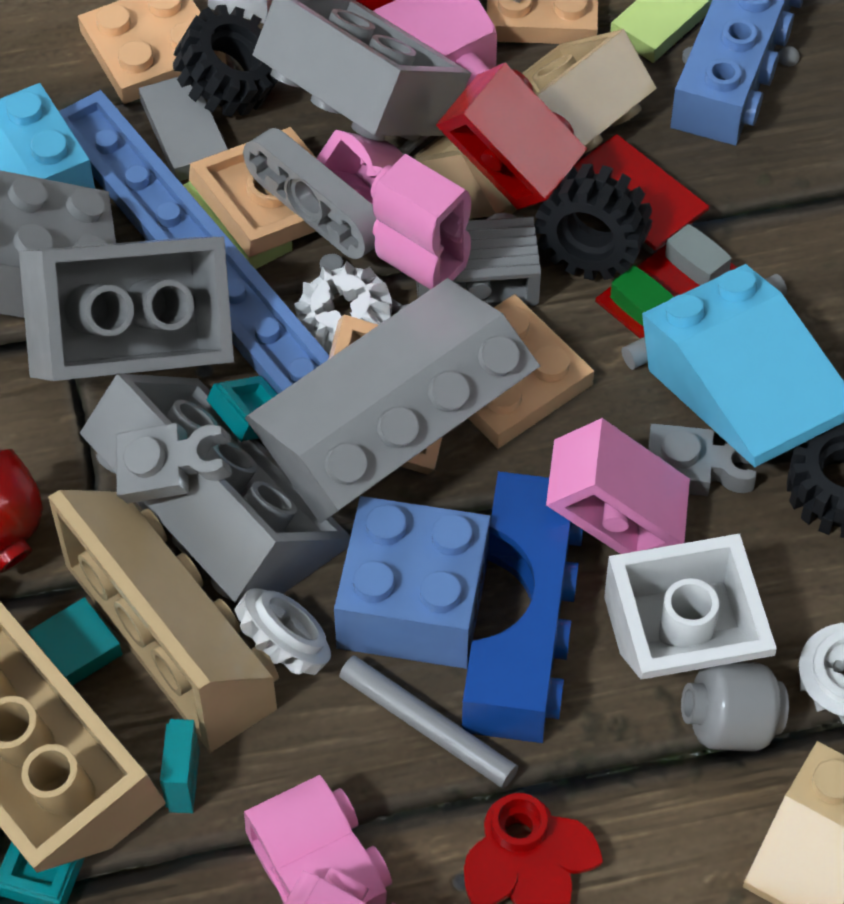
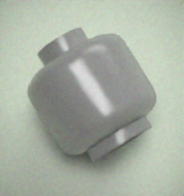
[681,662,789,751]

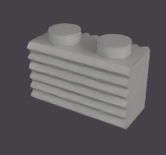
[416,213,541,307]

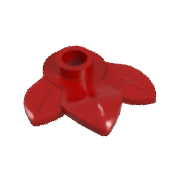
[464,793,603,904]

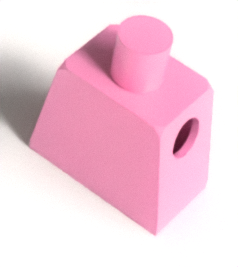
[373,0,497,89]

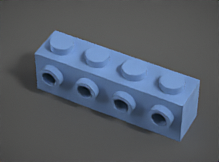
[670,0,803,146]

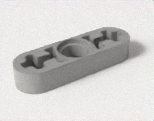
[243,128,376,259]

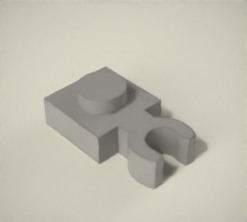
[115,423,232,504]
[648,424,756,496]

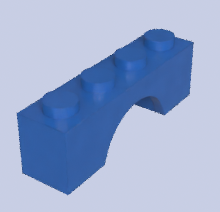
[462,471,583,743]

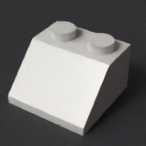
[604,533,777,680]

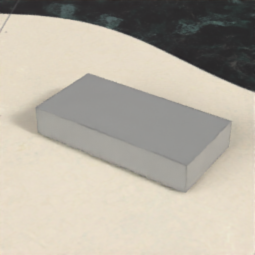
[139,76,228,181]

